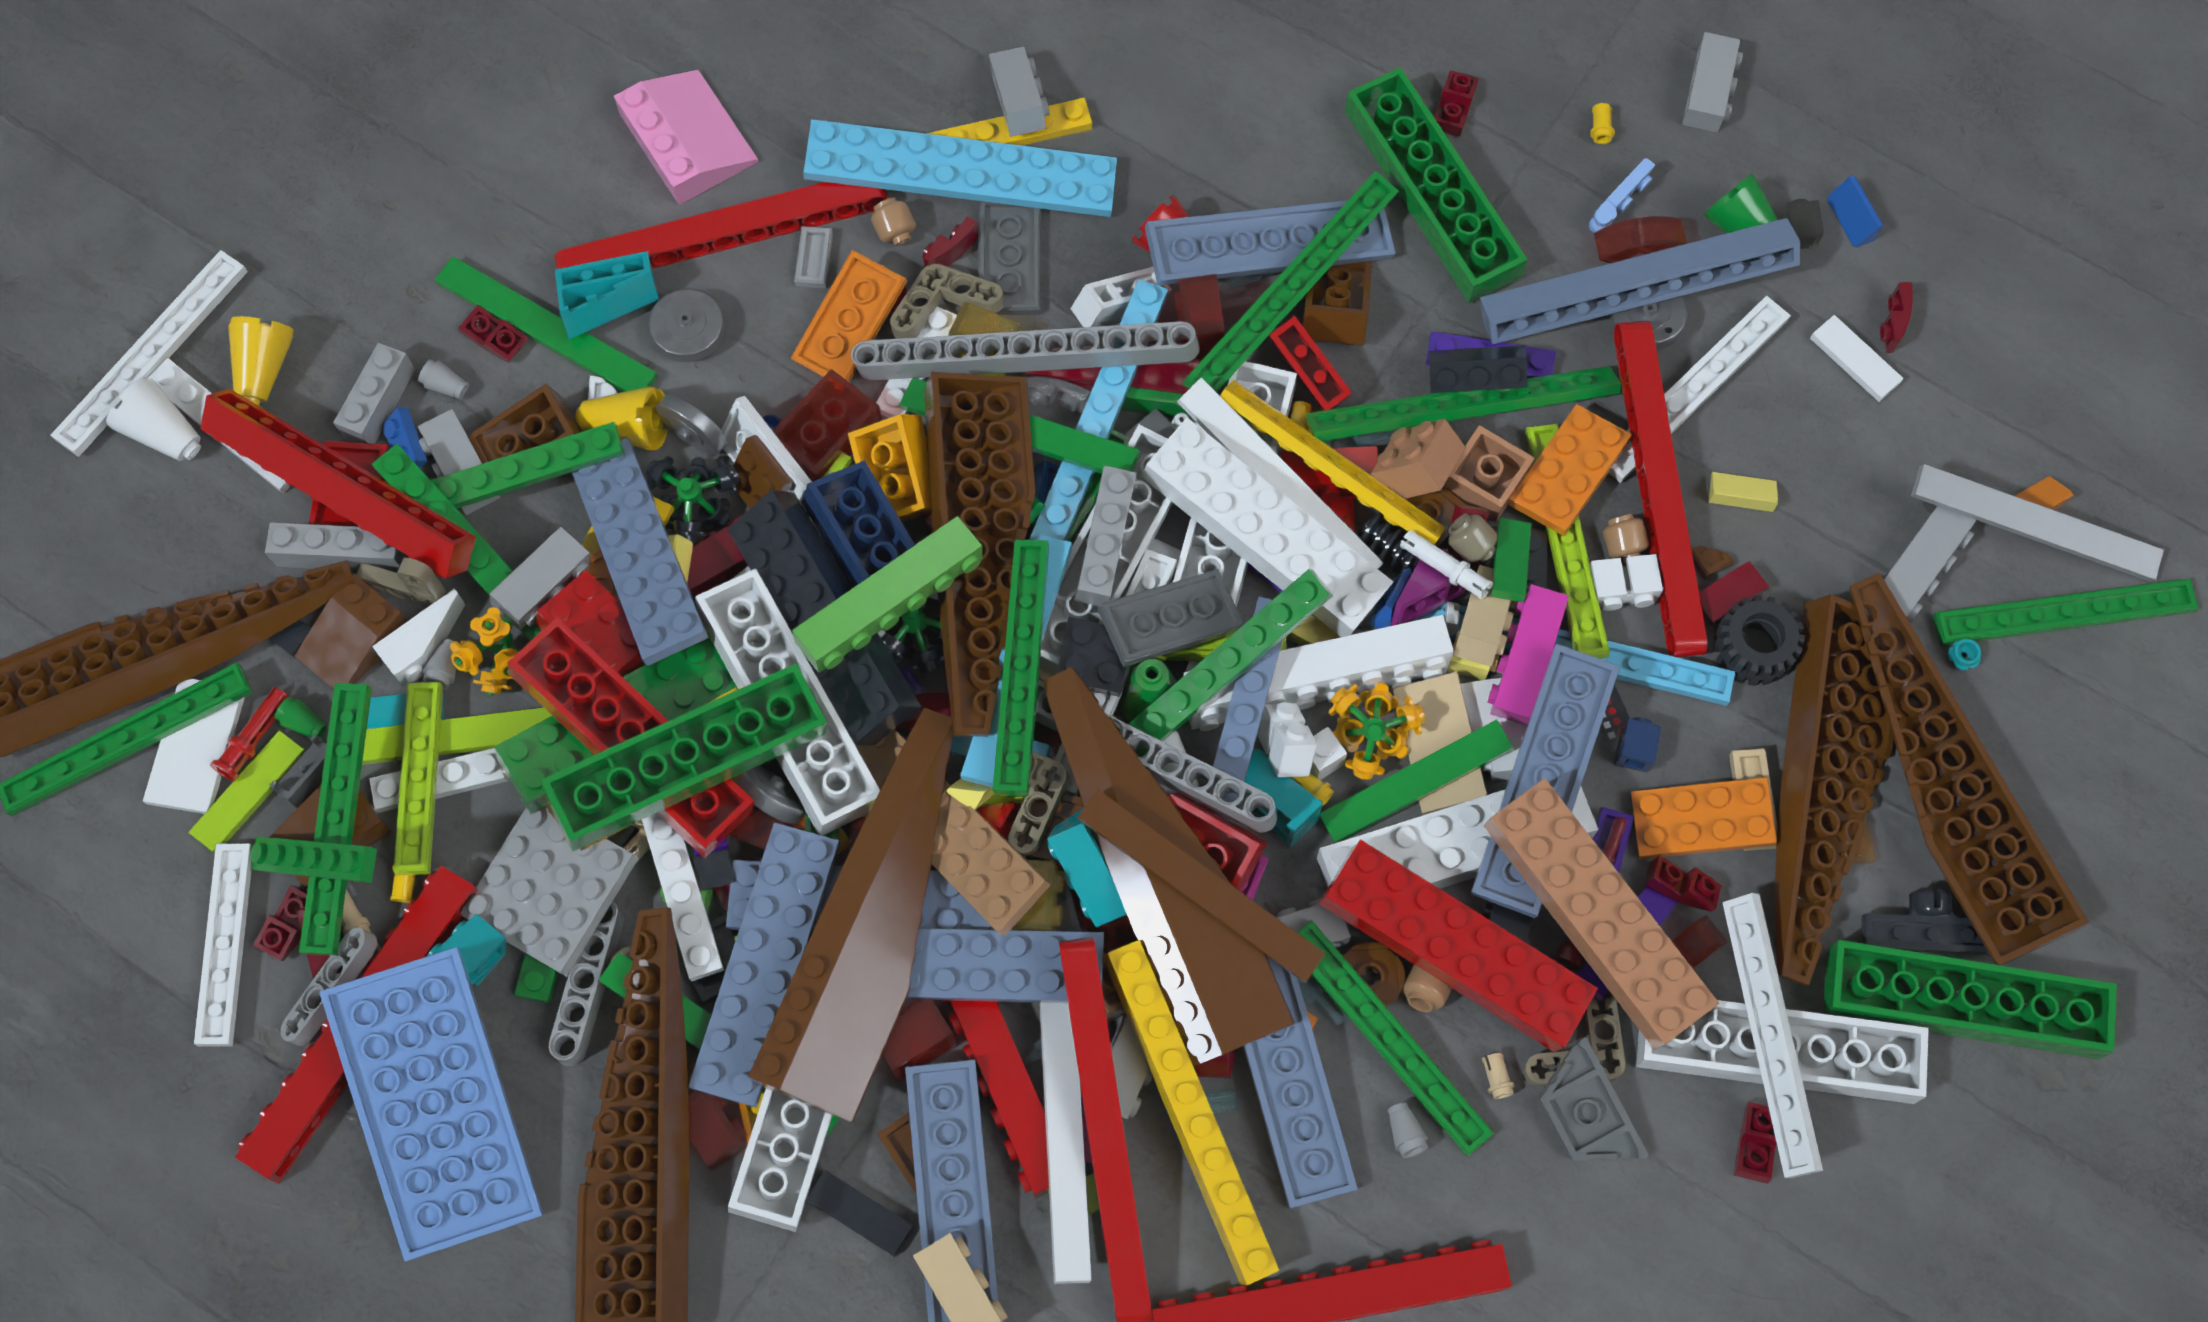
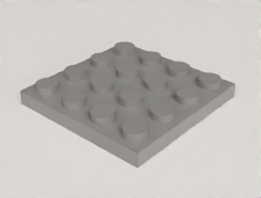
[461,806,639,977]

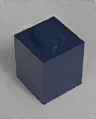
[1614,717,1661,773]

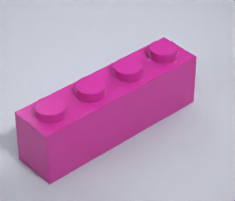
[1487,584,1569,726]

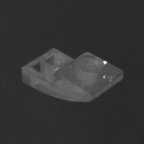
[1026,377,1090,413]

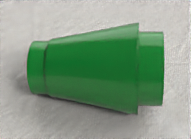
[275,696,328,738]

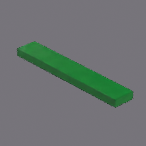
[1320,719,1514,843]

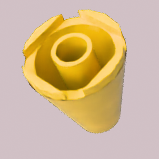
[228,316,294,406]
[575,386,668,450]

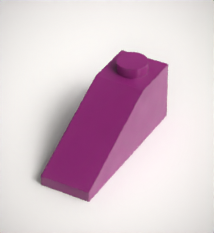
[1391,548,1465,626]

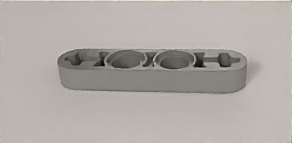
[281,927,377,1046]

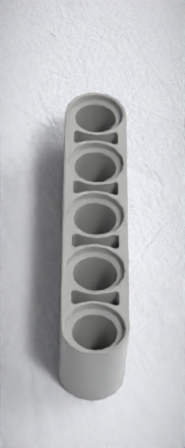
[549,901,624,1066]

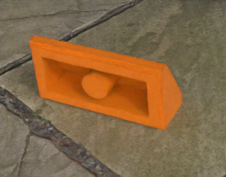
[2015,476,2074,510]

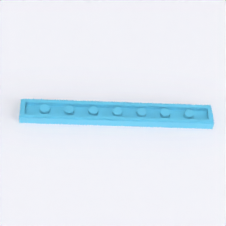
[960,535,1073,787]

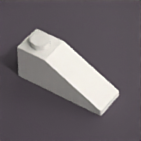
[1070,267,1172,327]
[372,589,466,686]

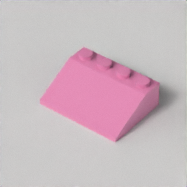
[614,70,759,205]

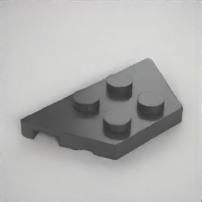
[1538,1036,1649,1161]

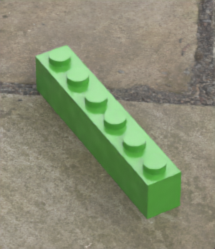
[792,516,983,673]

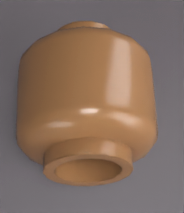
[871,197,916,246]
[1603,514,1650,564]
[1404,965,1452,1013]

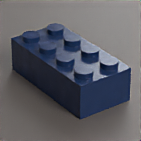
[801,460,915,589]

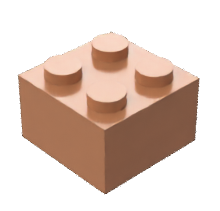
[1371,419,1465,499]
[1444,425,1535,522]

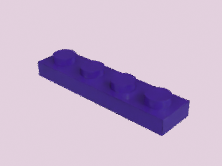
[1426,331,1556,379]

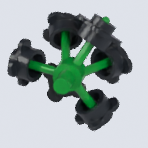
[647,456,739,541]
[881,602,944,673]

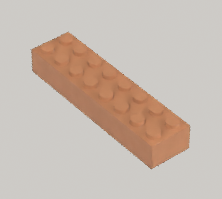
[1483,778,1719,1050]

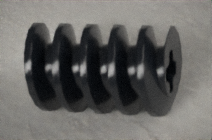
[1357,512,1420,575]

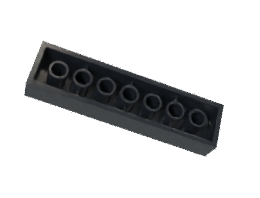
[727,490,921,746]

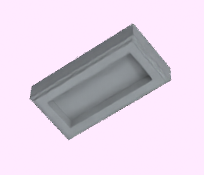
[794,226,833,289]

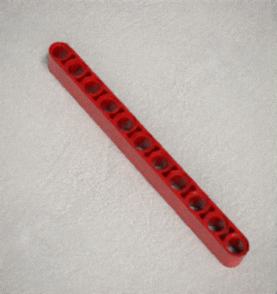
[554,182,888,269]
[1614,320,1707,658]
[1059,937,1153,1322]

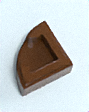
[1691,546,1734,580]

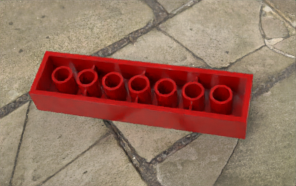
[507,617,754,858]
[1318,839,1598,1052]

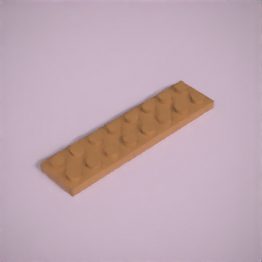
[855,728,1051,936]

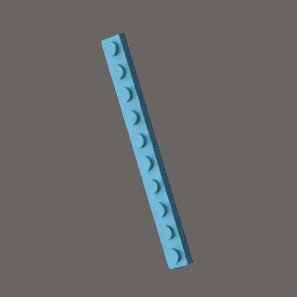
[1029,279,1168,541]
[1411,603,1735,706]

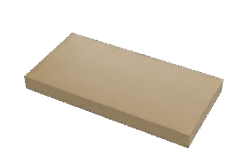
[1393,671,1488,815]

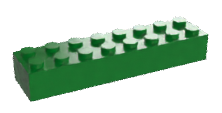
[1345,67,1528,303]
[495,634,738,814]
[540,663,827,852]
[1823,940,2117,1060]

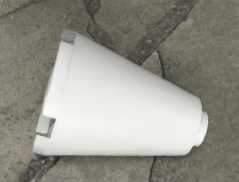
[106,377,201,461]

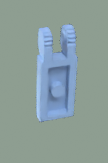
[1588,158,1655,235]

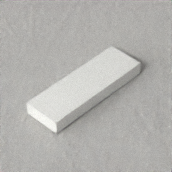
[1810,315,1904,402]

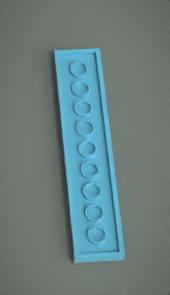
[803,119,1117,217]

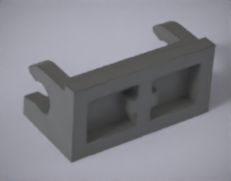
[269,734,327,808]

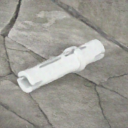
[1400,530,1493,600]

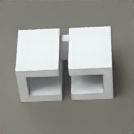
[1590,554,1663,611]
[1258,702,1317,777]

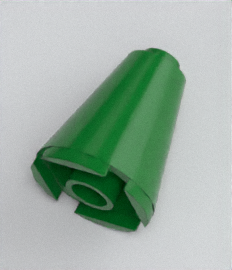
[1703,173,1778,234]
[1119,659,1178,723]

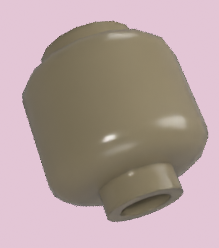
[1448,514,1497,563]

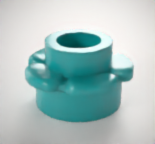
[1948,639,1981,670]

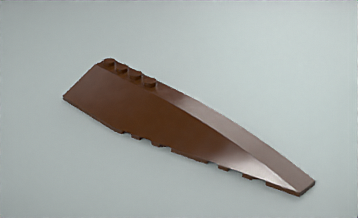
[924,372,1035,737]
[0,560,355,757]
[1849,572,2089,965]
[1775,594,1894,986]
[1042,667,1295,1066]
[748,708,954,1123]
[575,907,689,1322]

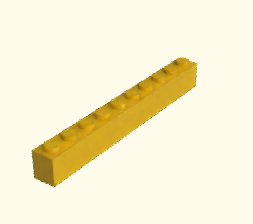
[1103,940,1280,1285]

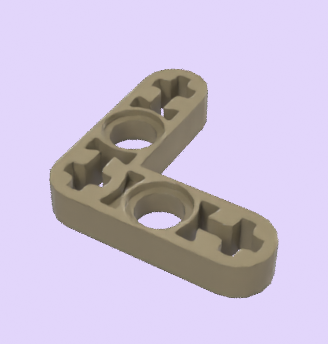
[890,264,1005,339]
[356,558,448,607]
[1008,751,1070,856]
[1523,991,1625,1087]

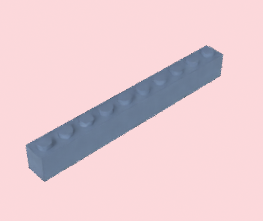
[1480,218,1800,345]

